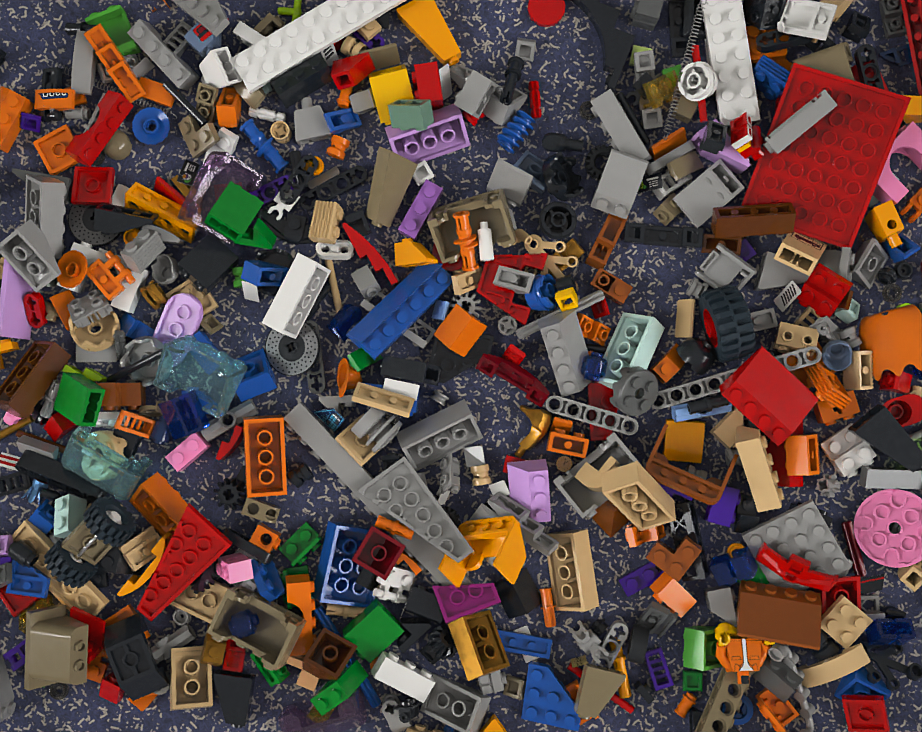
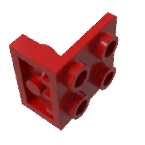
[70,606,106,664]

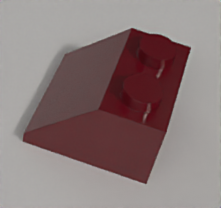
[352,525,406,581]

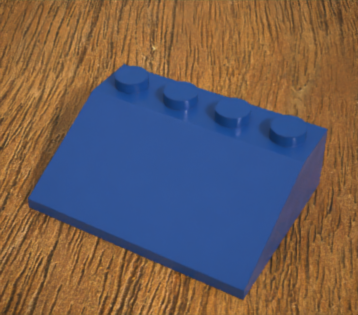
[312,521,389,608]

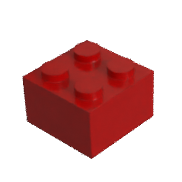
[411,61,443,111]

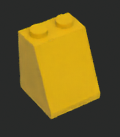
[368,64,414,125]

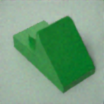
[234,218,277,250]

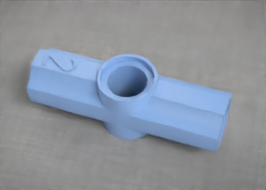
[671,399,732,423]

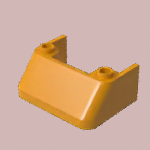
[438,516,526,588]

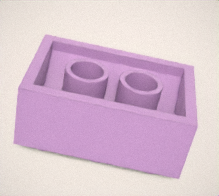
[507,459,551,522]

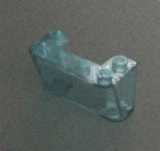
[153,335,248,419]

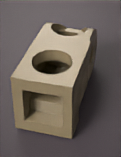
[241,497,281,524]

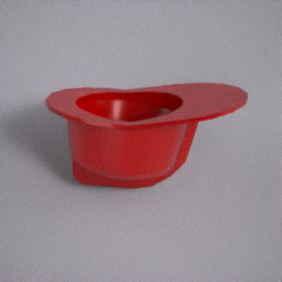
[882,394,922,427]

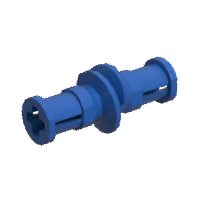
[239,118,290,174]

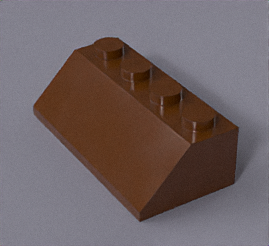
[0,340,71,419]

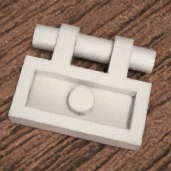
[373,566,416,604]

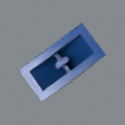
[881,232,920,263]

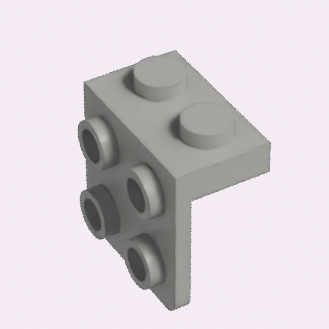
[813,247,855,282]

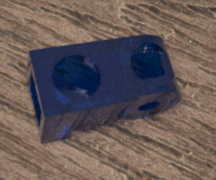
[325,304,362,342]

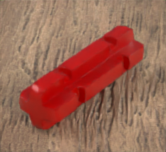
[528,81,542,119]

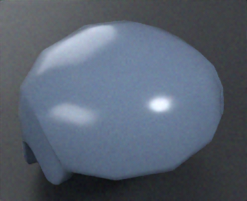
[822,340,853,371]

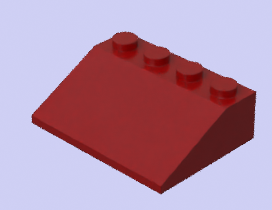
[719,346,819,446]

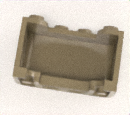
[206,586,306,671]

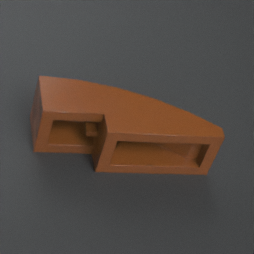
[585,214,629,270]

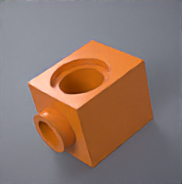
[249,523,282,553]

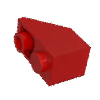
[331,52,375,90]
[878,370,913,394]
[99,672,125,704]

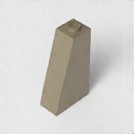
[365,146,418,228]

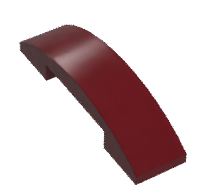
[476,354,550,407]

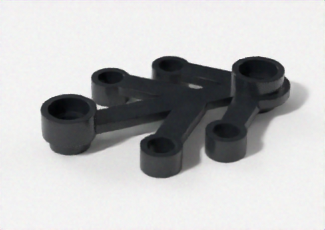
[850,635,922,691]

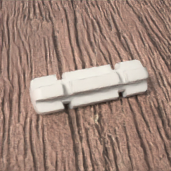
[248,107,286,122]

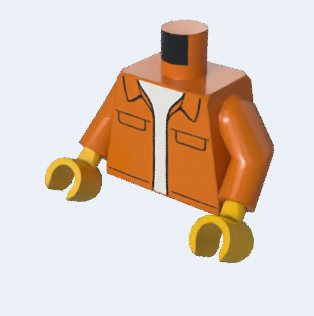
[715,632,775,684]

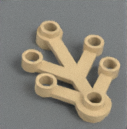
[524,234,578,291]

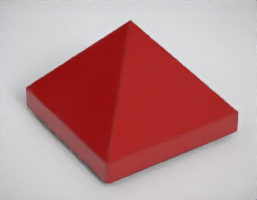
[591,298,610,319]

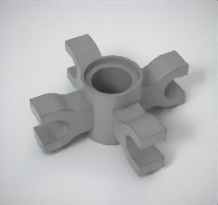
[569,620,609,664]

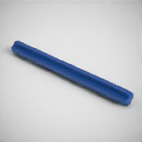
[314,605,381,708]

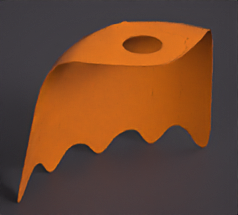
[859,304,922,381]

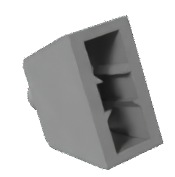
[294,97,333,145]

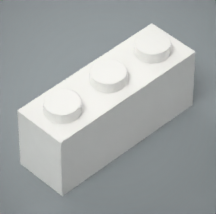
[371,651,435,703]

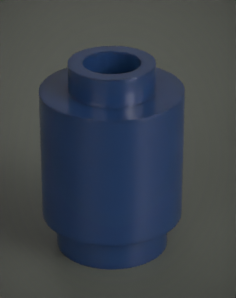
[150,416,175,446]

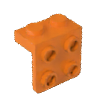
[755,688,800,732]

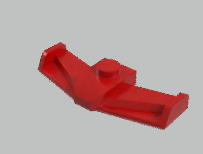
[755,542,839,592]

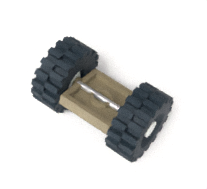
[44,496,137,588]

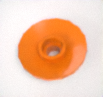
[57,250,88,288]

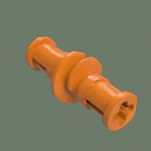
[452,211,479,272]

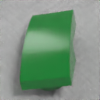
[347,348,383,372]

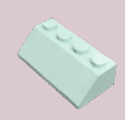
[593,312,665,396]

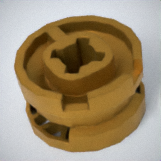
[140,280,168,310]

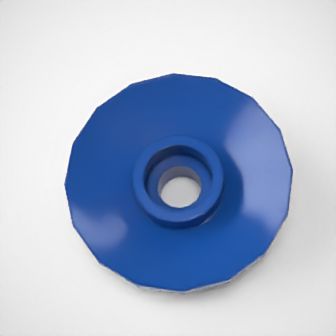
[132,107,170,145]

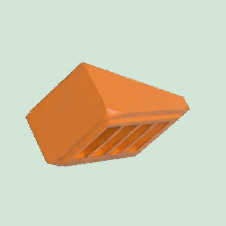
[114,409,156,439]

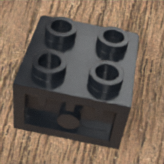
[743,0,787,30]

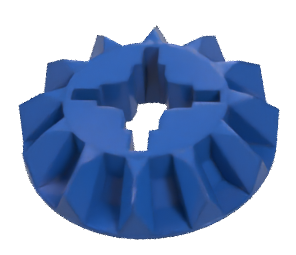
[722,695,753,725]

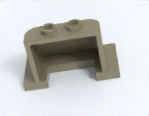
[24,604,89,691]

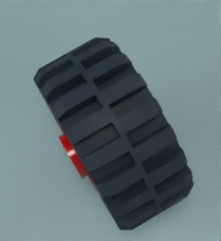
[698,284,756,363]

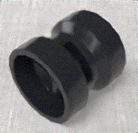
[288,462,314,488]

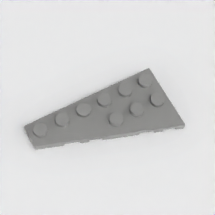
[171,0,230,37]
[357,456,474,563]

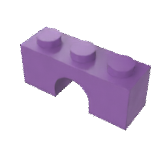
[398,179,443,242]

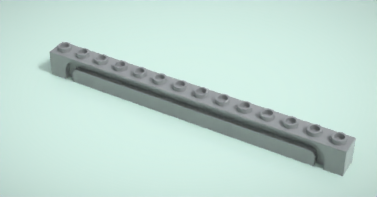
[284,402,475,586]

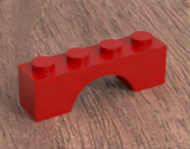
[65,90,134,167]

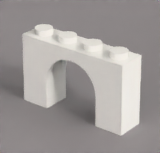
[57,241,150,314]

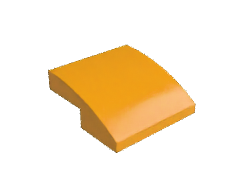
[662,419,705,463]

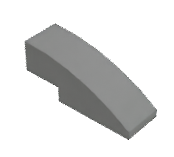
[71,30,98,95]

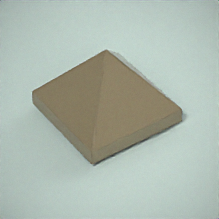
[200,313,224,335]

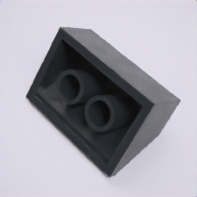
[270,52,333,109]

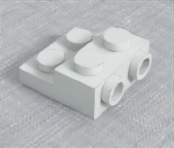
[819,423,877,478]

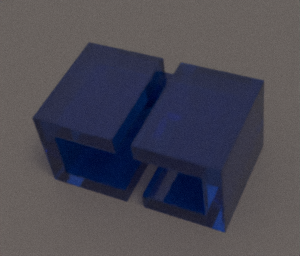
[709,547,758,587]
[865,618,917,645]

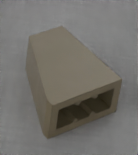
[574,663,626,720]

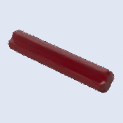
[841,520,867,577]

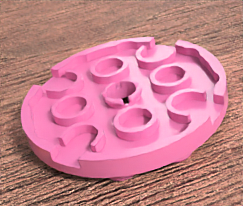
[854,489,922,568]

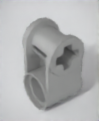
[382,694,412,732]

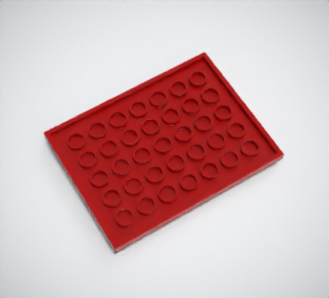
[741,63,911,248]

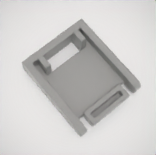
[694,243,756,290]

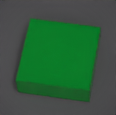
[682,670,703,691]

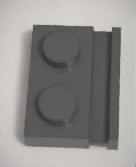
[636,601,678,638]

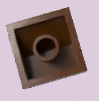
[302,628,358,680]

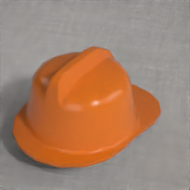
[337,358,362,398]

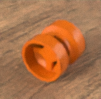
[326,135,350,160]

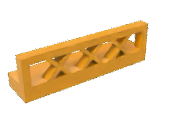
[125,182,203,243]

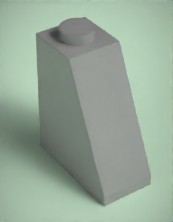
[753,251,812,291]

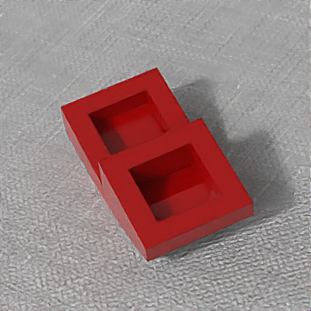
[216,425,244,460]
[222,639,246,673]

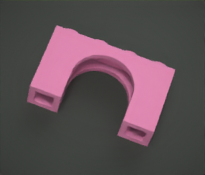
[873,121,922,205]

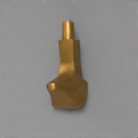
[515,405,552,458]

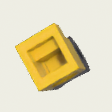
[555,274,579,312]

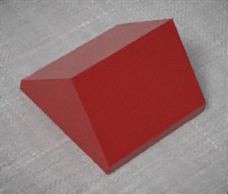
[814,575,861,616]

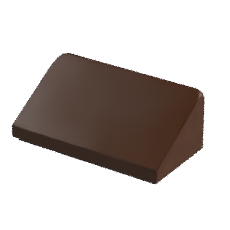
[701,234,742,256]

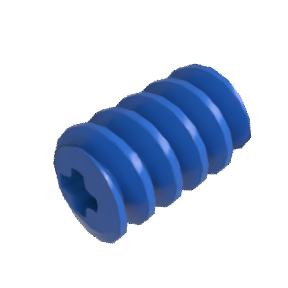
[497,110,536,154]

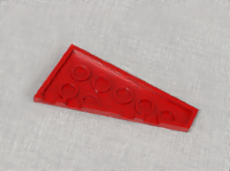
[137,503,232,621]

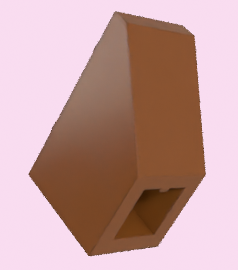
[590,268,633,306]

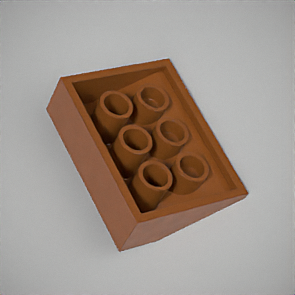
[737,580,822,650]

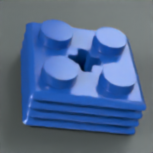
[752,55,790,100]

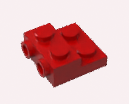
[797,263,853,318]

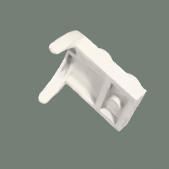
[777,0,837,41]

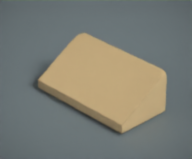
[675,299,695,339]

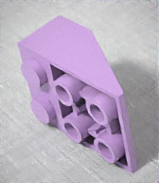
[691,119,751,175]

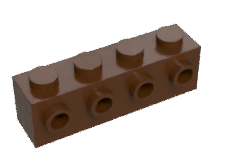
[711,203,796,238]

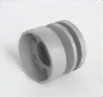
[351,407,403,453]

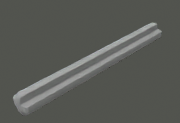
[515,290,605,339]

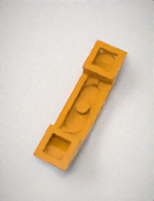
[117,531,172,597]

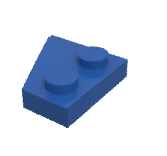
[6,560,51,598]

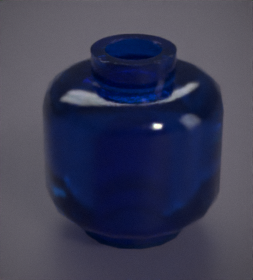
[581,352,608,382]
[228,609,260,639]

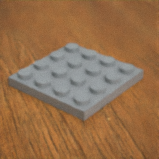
[741,499,852,590]

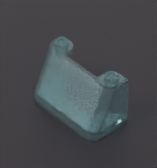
[61,426,153,500]

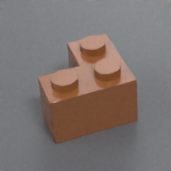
[96,382,146,410]
[646,536,702,582]

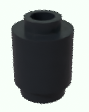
[8,540,39,568]

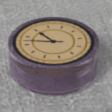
[554,454,574,474]

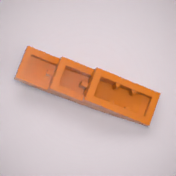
[84,23,146,103]

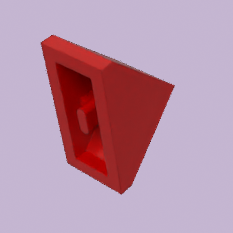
[43,412,77,442]

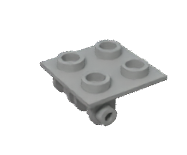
[67,289,113,328]

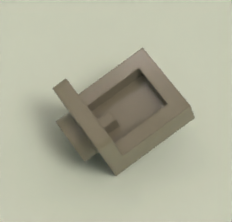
[653,192,682,226]

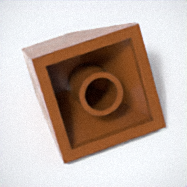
[592,500,629,538]

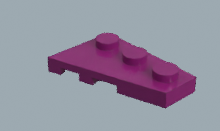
[432,583,501,624]

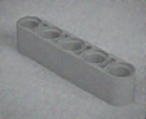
[545,395,639,435]

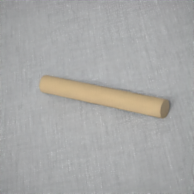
[325,260,344,315]

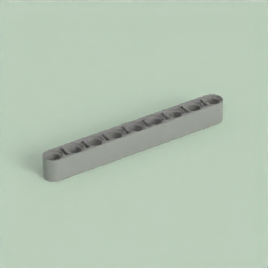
[652,346,822,410]

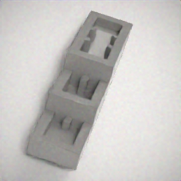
[487,492,559,557]

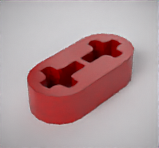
[23,291,48,328]

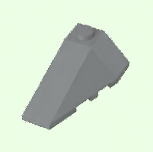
[449,64,528,126]

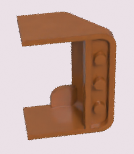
[645,424,739,505]

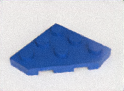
[521,661,581,732]

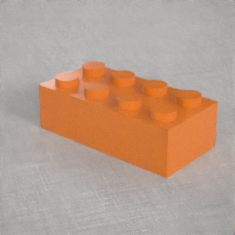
[243,415,287,498]

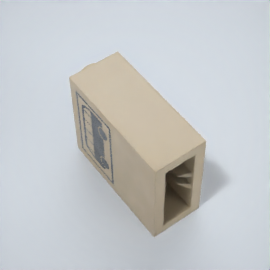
[774,232,828,276]

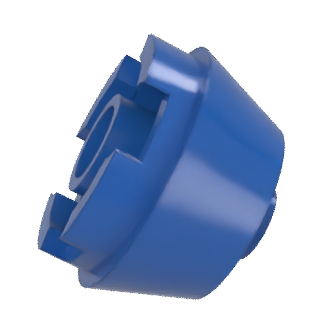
[524,274,558,311]

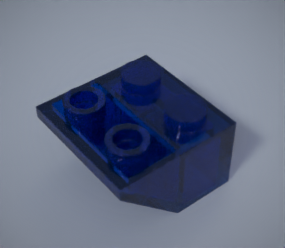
[158,389,210,440]

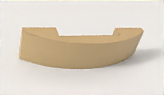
[797,643,871,688]

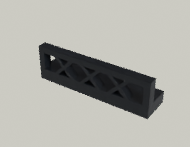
[670,499,710,582]

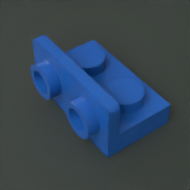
[251,559,286,602]

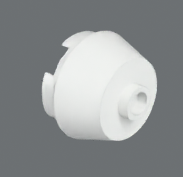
[678,61,718,101]

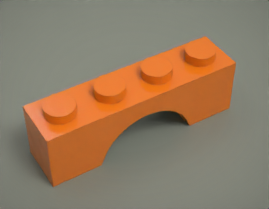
[285,574,316,656]

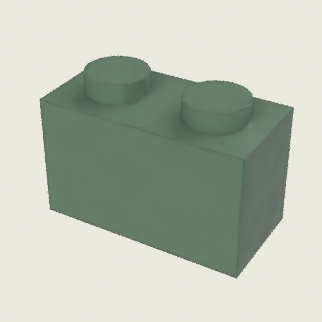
[388,99,434,131]

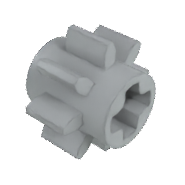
[816,474,842,498]

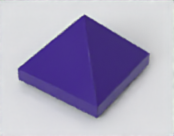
[20,112,42,133]

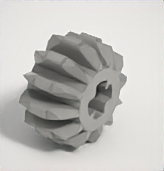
[450,292,482,318]

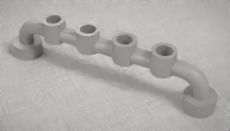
[768,644,816,732]

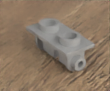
[810,316,841,342]
[440,452,460,494]

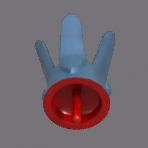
[21,478,49,506]

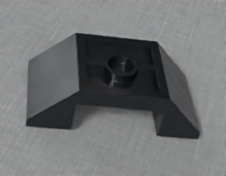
[104,612,170,701]

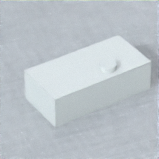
[262,253,331,339]

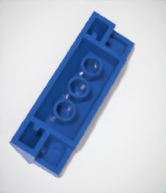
[346,263,452,360]

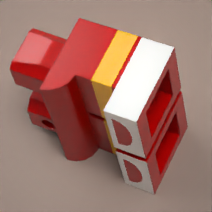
[730,112,765,161]

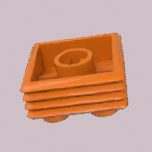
[805,363,852,410]

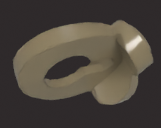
[139,400,171,417]

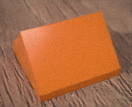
[433,303,487,357]

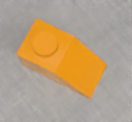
[394,238,438,268]

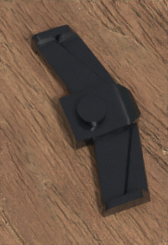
[257,208,318,245]

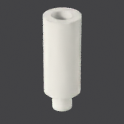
[477,222,494,261]

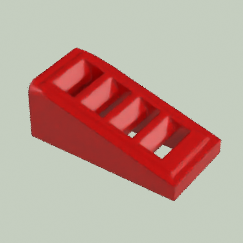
[502,344,526,366]

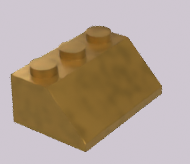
[448,609,510,681]

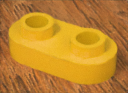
[714,622,745,639]

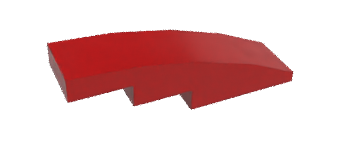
[342,223,399,286]

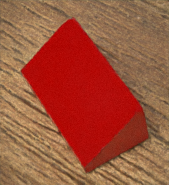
[154,176,191,208]

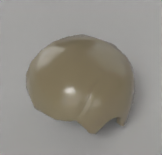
[103,129,132,161]

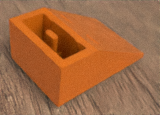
[784,433,821,476]

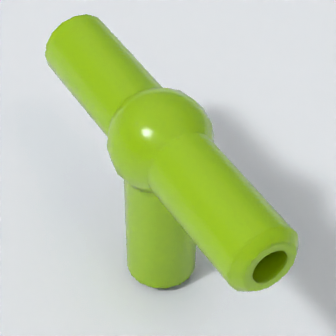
[277,0,302,21]

